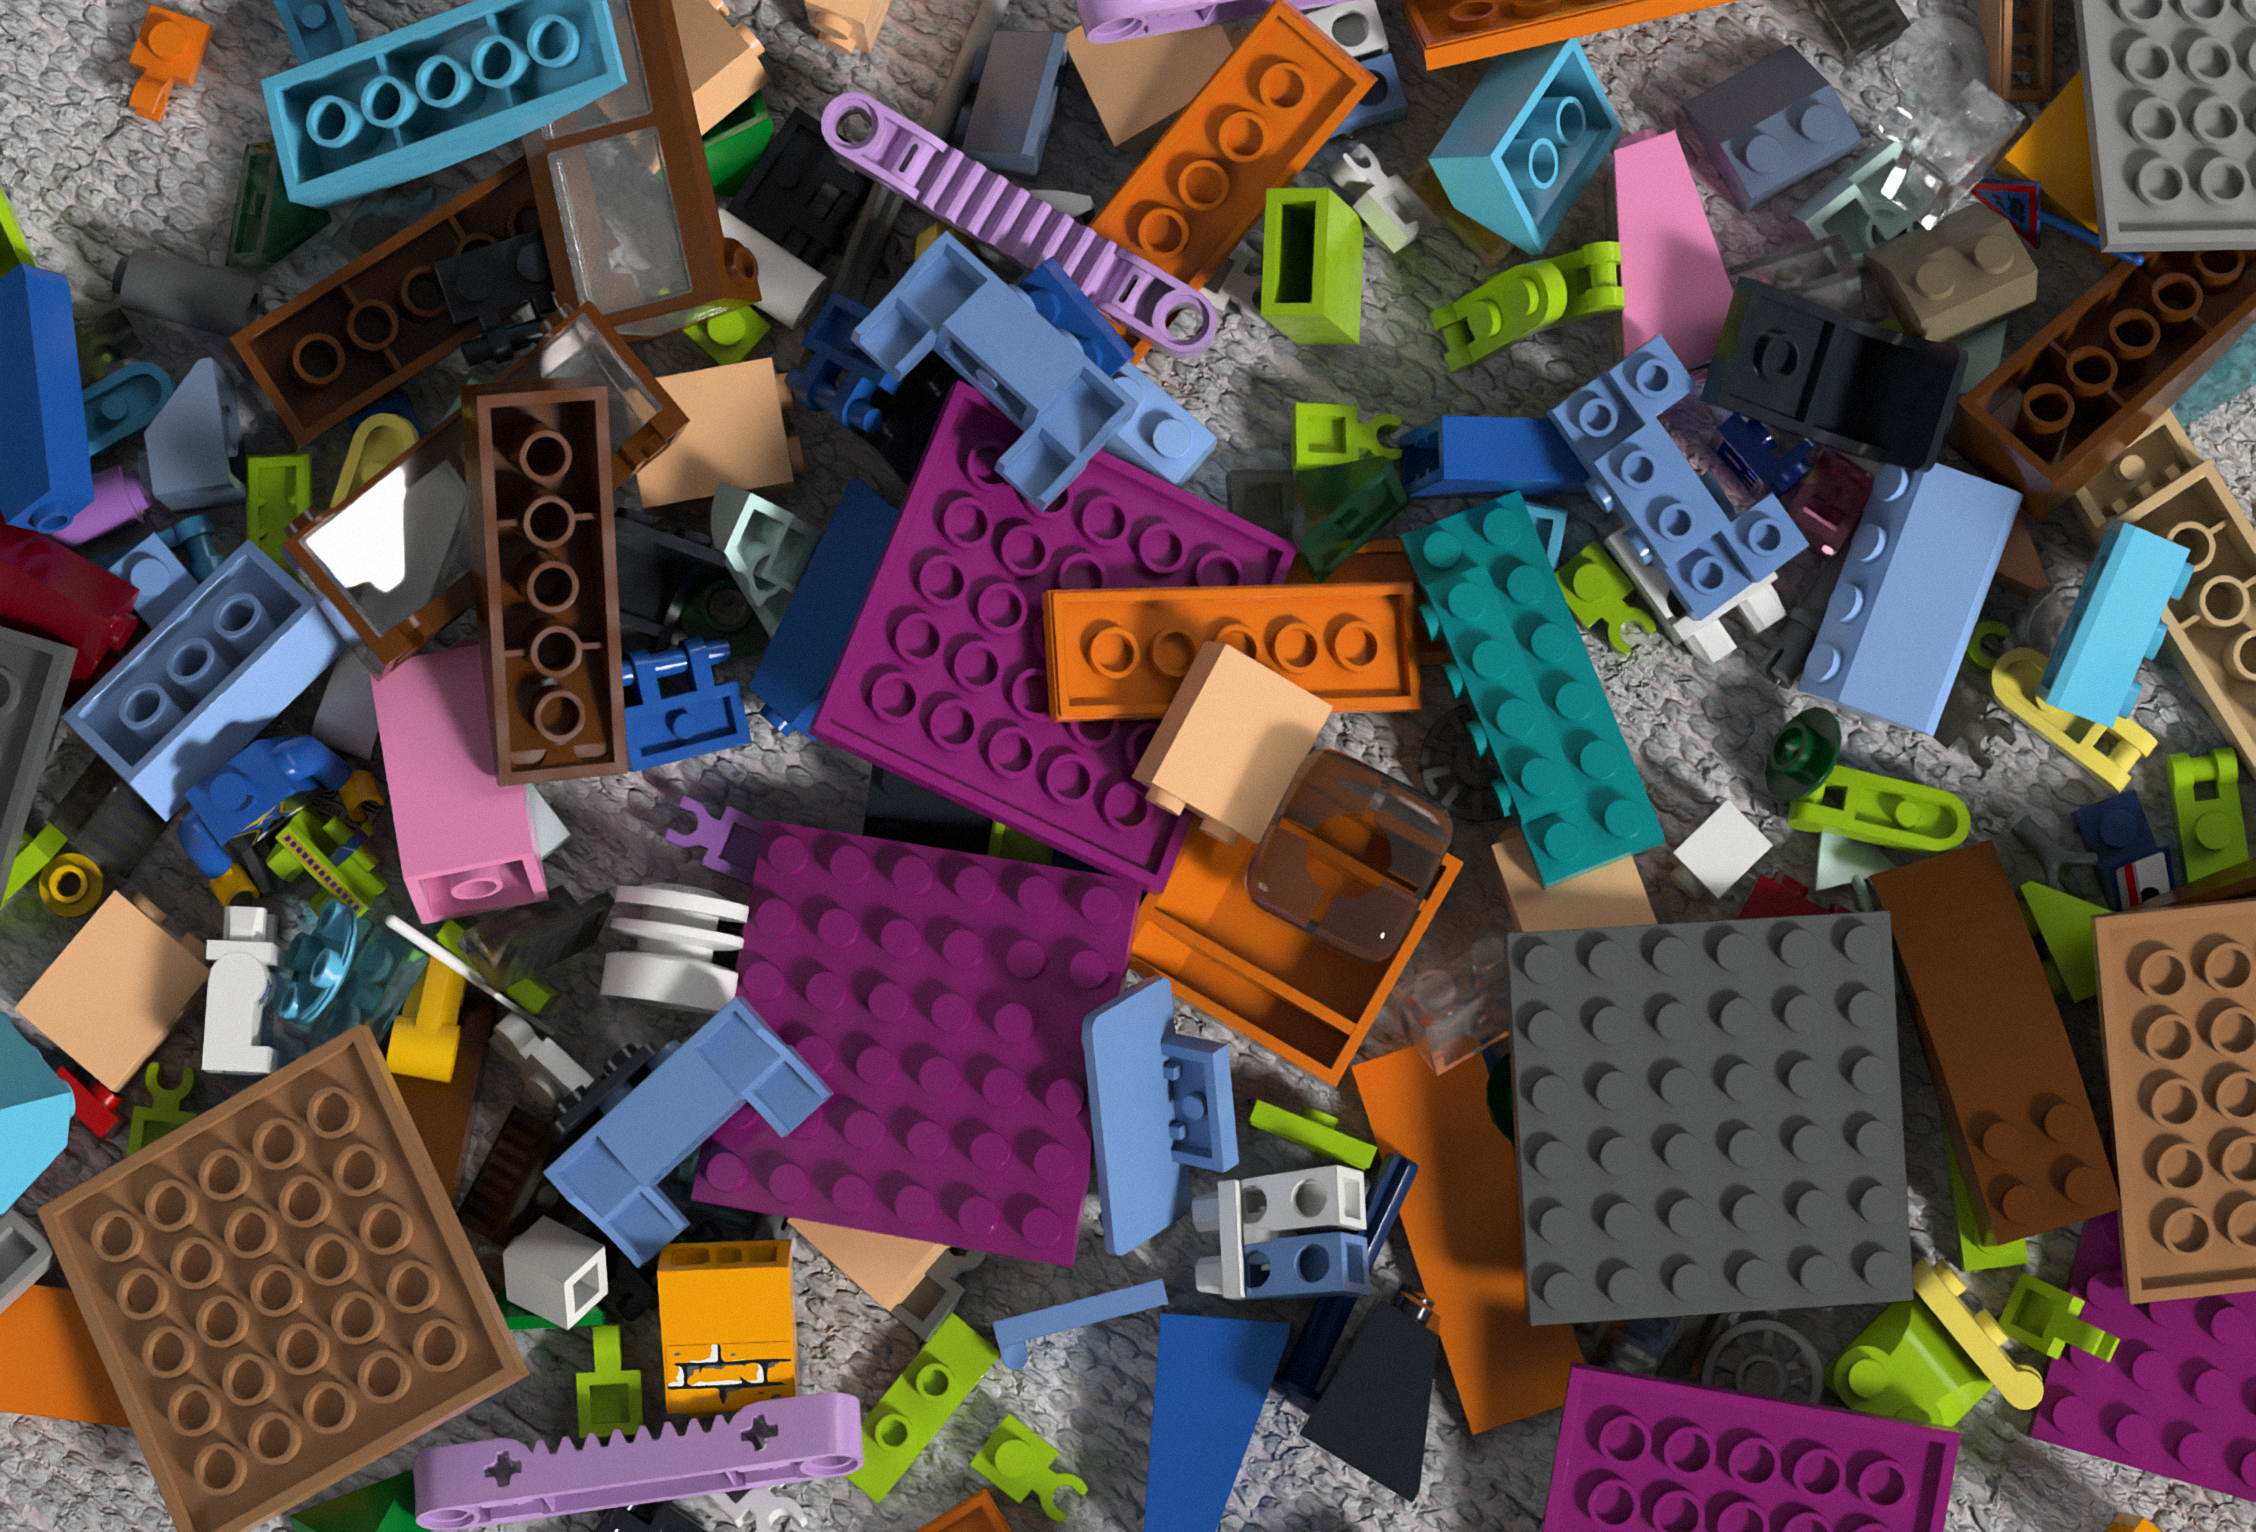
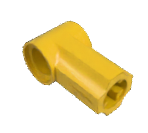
[386,952,468,1083]

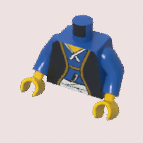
[178,735,385,910]

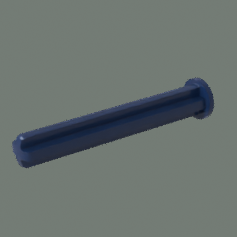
[1273,1152,1418,1400]

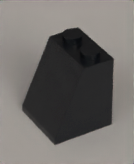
[1299,1282,1441,1503]

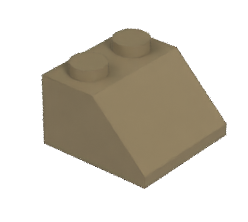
[1863,202,2038,345]

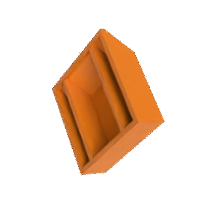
[1128,769,1464,1090]

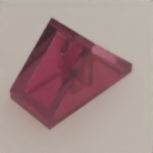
[1785,447,1876,562]

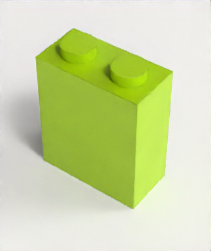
[1260,188,1365,345]

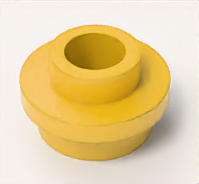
[39,853,105,918]

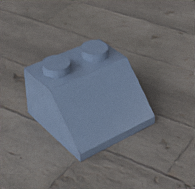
[953,30,1069,184]
[1681,44,1862,215]
[137,357,246,515]

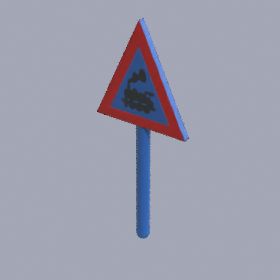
[1958,177,2144,266]

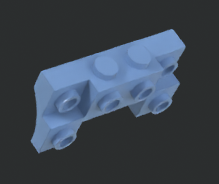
[850,230,1139,512]
[1546,334,1809,621]
[543,996,834,1268]

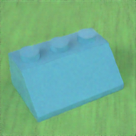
[1428,37,1623,254]
[2034,517,2194,728]
[0,1011,76,1215]

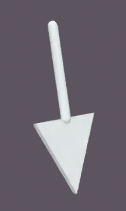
[385,915,556,1037]

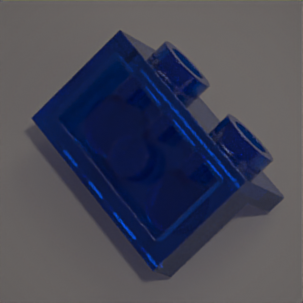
[1707,413,1816,501]

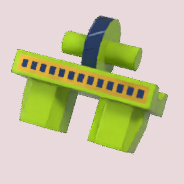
[266,804,389,919]

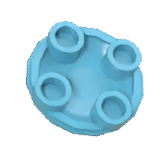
[278,899,357,1024]

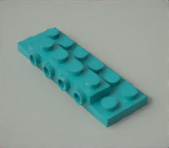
[1400,490,1665,890]

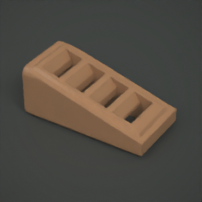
[1979,0,2055,103]

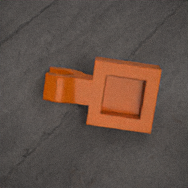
[129,4,214,123]

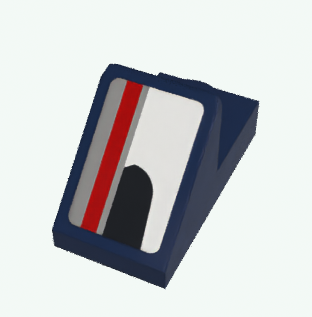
[2071,788,2176,912]

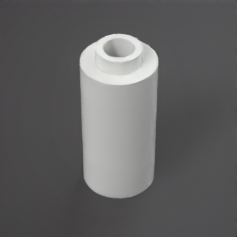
[718,208,828,331]

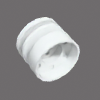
[600,882,749,1015]

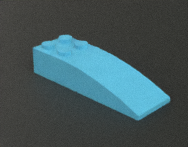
[260,0,627,210]

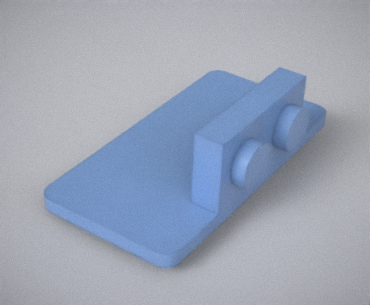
[1081,975,1239,1256]

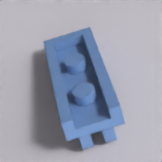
[992,1279,1169,1370]

